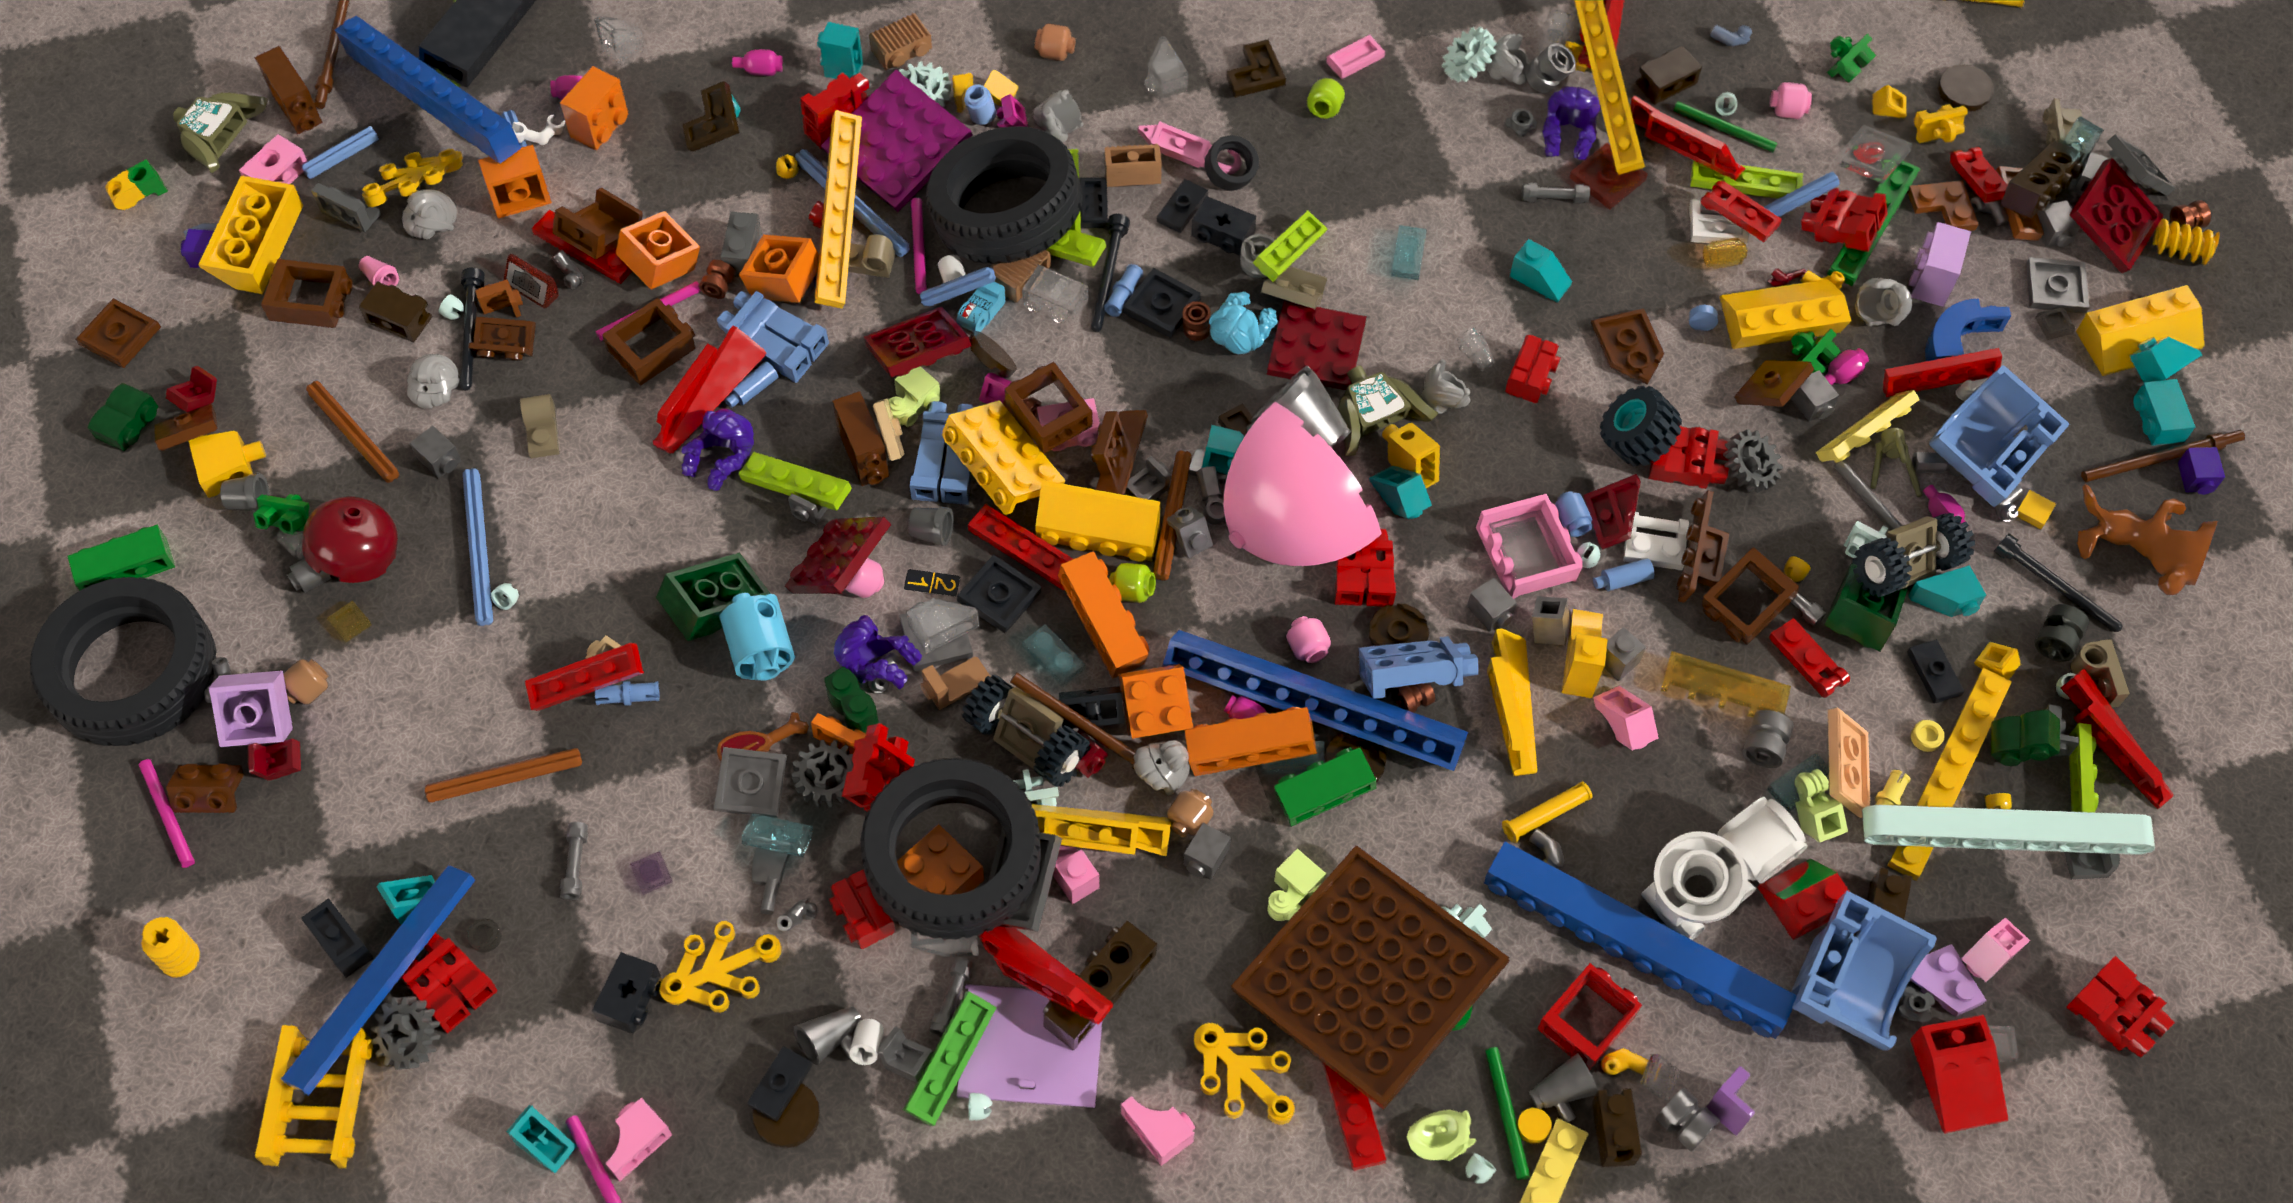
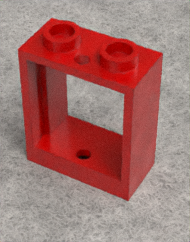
[1537,963,1642,1071]

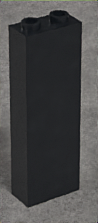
[419,0,536,88]

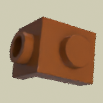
[475,279,523,318]

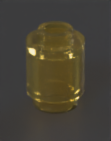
[1703,237,1747,269]

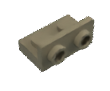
[2043,98,2087,158]
[1261,266,1327,309]

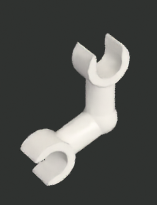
[512,114,565,145]

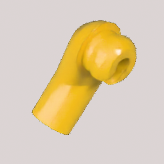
[1800,270,1845,289]
[1601,1048,1651,1076]

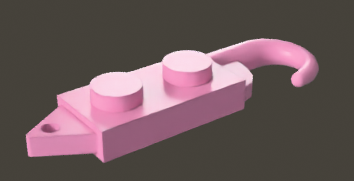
[1137,122,1242,175]

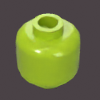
[1307,78,1345,119]
[1109,563,1156,603]

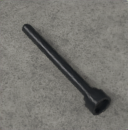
[1091,213,1130,332]
[460,268,485,391]
[1994,533,2123,632]

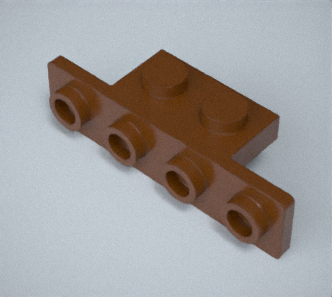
[1091,410,1148,495]
[1676,490,1729,603]

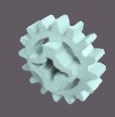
[1442,26,1497,82]
[899,62,951,108]

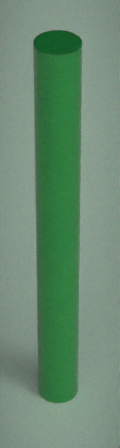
[1674,102,1778,153]
[1485,1047,1530,1180]

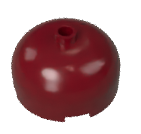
[302,496,398,583]

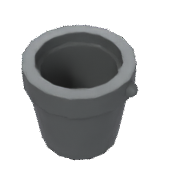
[220,472,270,513]
[908,507,953,546]

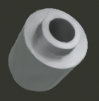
[287,558,331,593]

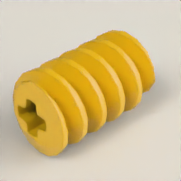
[2153,218,2220,265]
[141,917,200,978]

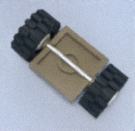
[1852,513,1975,597]
[962,675,1090,787]

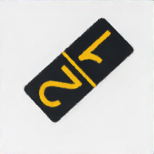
[904,569,960,597]

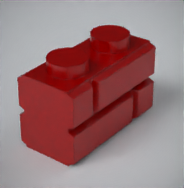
[1505,334,1561,403]
[829,869,896,949]

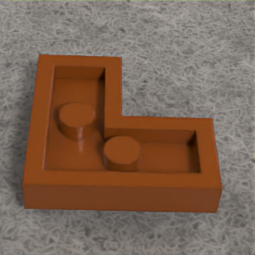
[1907,180,1978,231]

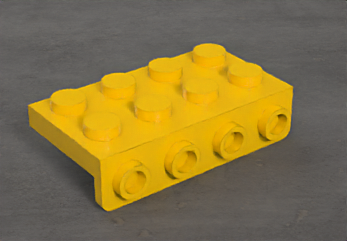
[942,400,1066,515]

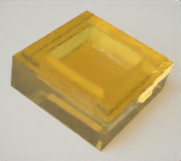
[327,600,372,642]

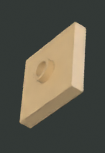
[873,398,905,461]

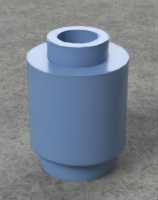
[1555,491,1592,537]

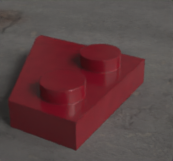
[1583,474,1641,549]

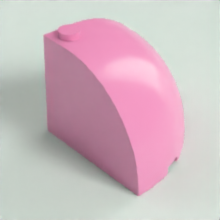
[1223,402,1382,566]

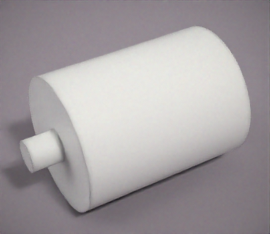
[938,255,966,283]
[849,1019,884,1065]

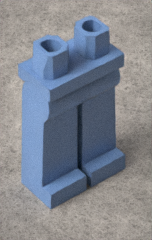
[717,291,829,383]
[910,401,973,505]
[1359,636,1478,699]

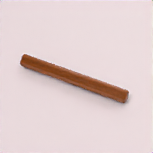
[306,381,399,483]
[1153,450,1192,581]
[425,748,582,803]

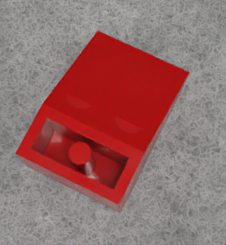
[1910,1015,2009,1134]

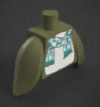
[173,93,268,173]
[1338,365,1438,456]

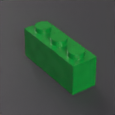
[67,524,175,591]
[1274,747,1377,827]

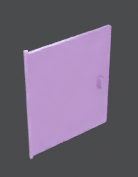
[957,984,1102,1108]

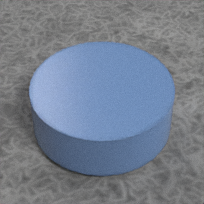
[1689,305,1718,331]

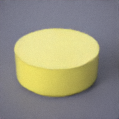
[1911,720,1944,752]

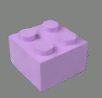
[1909,222,1971,307]
[209,670,293,747]

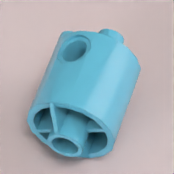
[719,593,795,680]

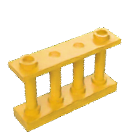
[255,1025,373,1168]

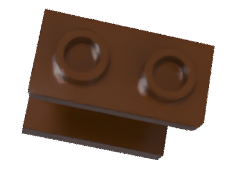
[553,187,643,259]

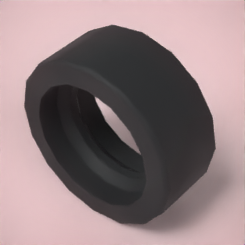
[1204,135,1259,191]

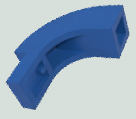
[1925,298,2011,361]

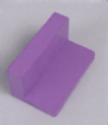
[1706,1066,1755,1136]

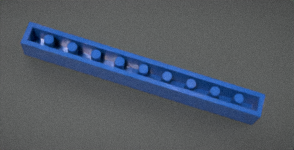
[335,15,521,164]
[1162,630,1468,771]
[1484,841,1797,1039]

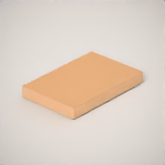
[1828,708,1870,818]

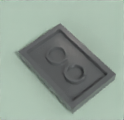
[2107,134,2176,196]
[988,827,1062,932]

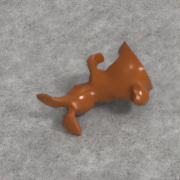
[2077,484,2218,595]

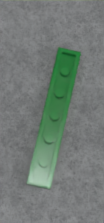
[1827,157,1920,286]

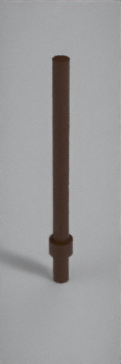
[314,0,350,109]
[2081,430,2245,483]
[1010,672,1135,769]

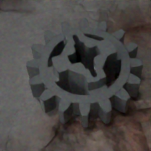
[1723,429,1783,493]
[792,740,854,807]
[371,996,440,1070]

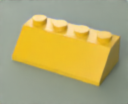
[198,176,303,294]
[1719,279,1851,349]
[2076,285,2205,376]
[1035,480,1160,562]

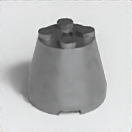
[1246,366,1351,448]

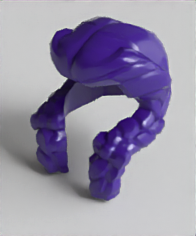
[1542,86,1601,160]
[681,408,754,491]
[834,615,922,689]

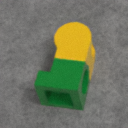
[105,159,168,210]

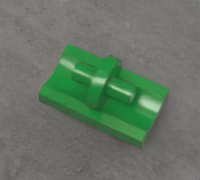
[1827,33,1877,83]
[1791,329,1841,374]
[253,494,310,535]

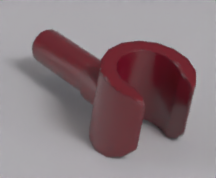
[1768,268,1806,287]

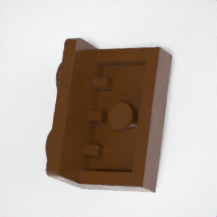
[468,316,536,361]
[166,763,244,813]

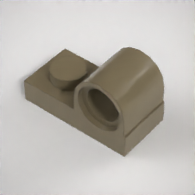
[848,234,895,278]
[520,394,560,459]
[2071,639,2130,707]

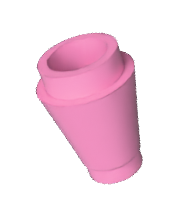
[359,256,399,286]

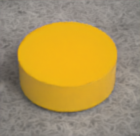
[1517,1108,1552,1144]

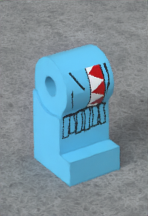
[956,281,1005,332]

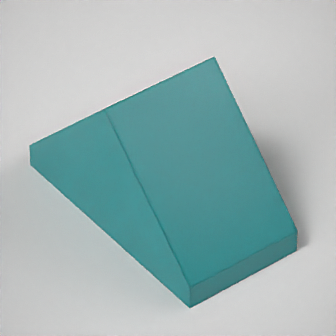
[377,875,435,925]
[506,1104,577,1173]

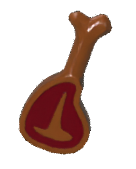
[717,712,809,763]

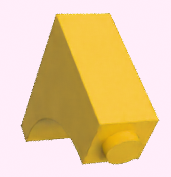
[1562,609,1608,698]

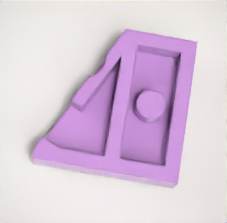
[1910,944,1987,1017]

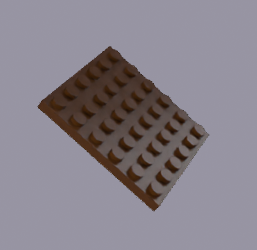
[1231,845,1509,1110]

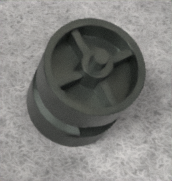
[2035,604,2089,662]

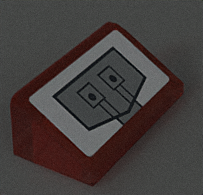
[504,254,559,309]

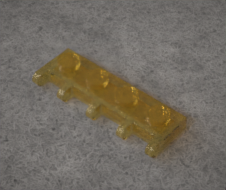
[1660,651,1791,718]

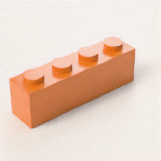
[1058,551,1149,679]
[1185,707,1317,776]

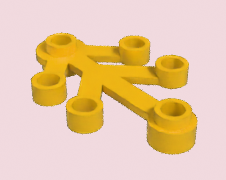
[362,149,463,207]
[660,921,782,1013]
[1194,1023,1295,1125]

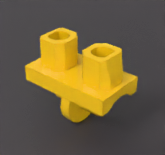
[1914,105,1968,143]

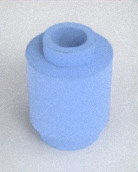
[964,84,997,125]

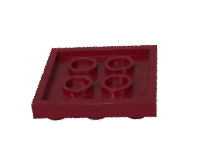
[2069,158,2163,273]
[1267,301,1367,390]
[864,307,971,378]
[785,517,891,594]

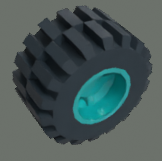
[1600,386,1682,466]

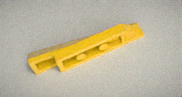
[1487,628,1537,776]
[1032,804,1171,856]

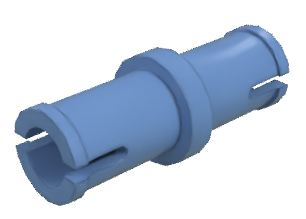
[1104,264,1143,317]
[595,681,660,706]

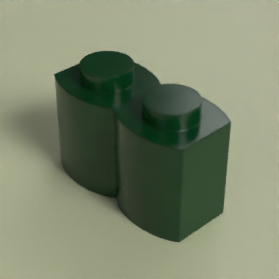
[87,383,158,451]
[824,667,879,734]
[1991,710,2060,767]

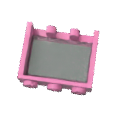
[1476,494,1582,599]

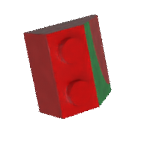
[1757,858,1850,940]

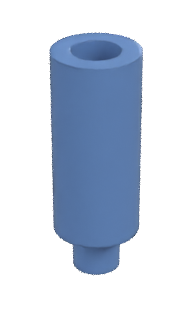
[724,361,778,408]
[1593,558,1655,591]

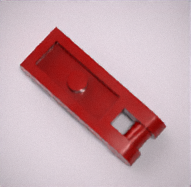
[1950,147,2008,203]
[1701,180,1782,243]
[1769,618,1850,698]

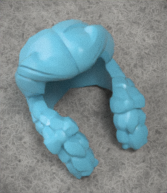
[1209,291,1278,354]

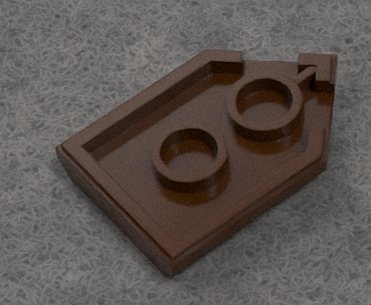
[1591,308,1665,385]

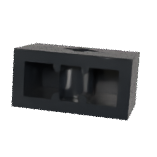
[1191,196,1256,256]
[1059,686,1124,729]
[592,952,662,1034]

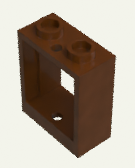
[254,46,322,134]
[261,259,353,328]
[602,298,696,386]
[1004,362,1093,454]
[832,391,889,486]
[1702,547,1799,645]

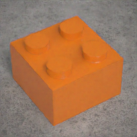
[560,66,628,150]
[478,144,552,219]
[615,211,700,290]
[739,234,819,303]
[1118,664,1193,739]
[897,824,984,895]

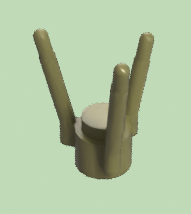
[1870,428,1922,497]

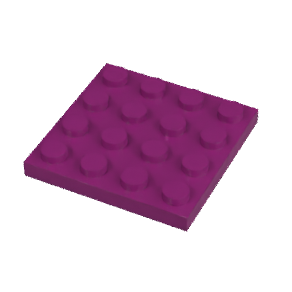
[821,70,973,212]

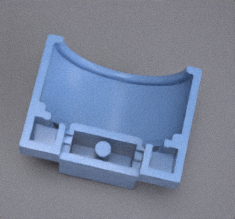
[1929,365,2069,507]
[1791,891,1937,1051]

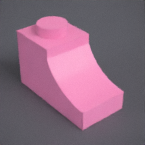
[1593,686,1659,751]
[1053,845,1099,904]
[1961,918,2030,982]
[1121,1096,1195,1166]
[605,1098,672,1182]

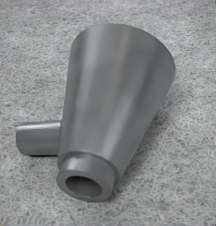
[794,1006,862,1065]
[1529,1053,1598,1122]

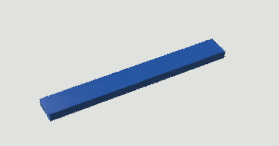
[281,865,475,1096]

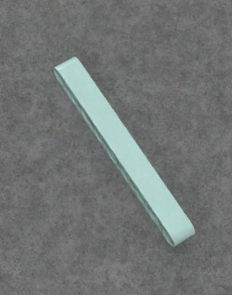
[1862,805,2155,855]

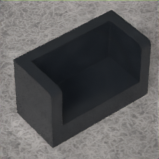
[301,898,373,978]

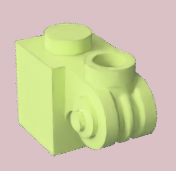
[888,367,941,427]
[1795,769,1848,843]
[1267,848,1326,921]

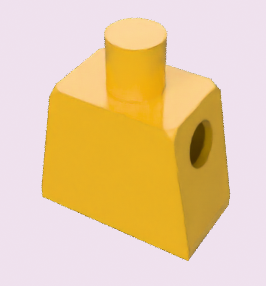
[1382,423,1440,488]
[189,431,266,498]

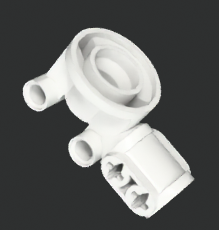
[1641,797,1807,940]

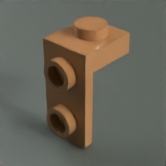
[920,656,991,710]

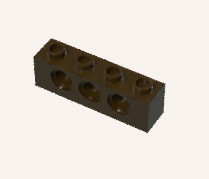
[2001,140,2085,218]
[1043,920,1157,1051]

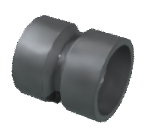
[1525,43,1576,93]
[1743,710,1794,768]
[1655,1087,1720,1152]

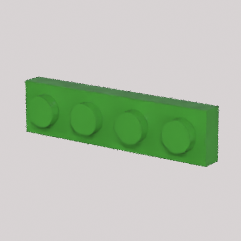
[903,991,997,1126]

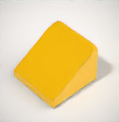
[984,70,1018,106]
[952,73,973,113]
[1873,85,1906,118]
[1974,642,2020,680]

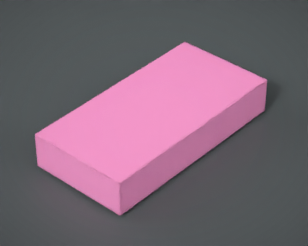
[1326,35,1385,79]

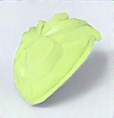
[1407,1110,1476,1161]

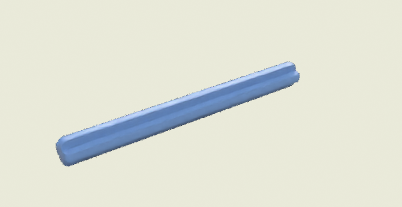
[795,149,910,257]
[462,468,493,626]

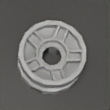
[1240,234,1275,278]

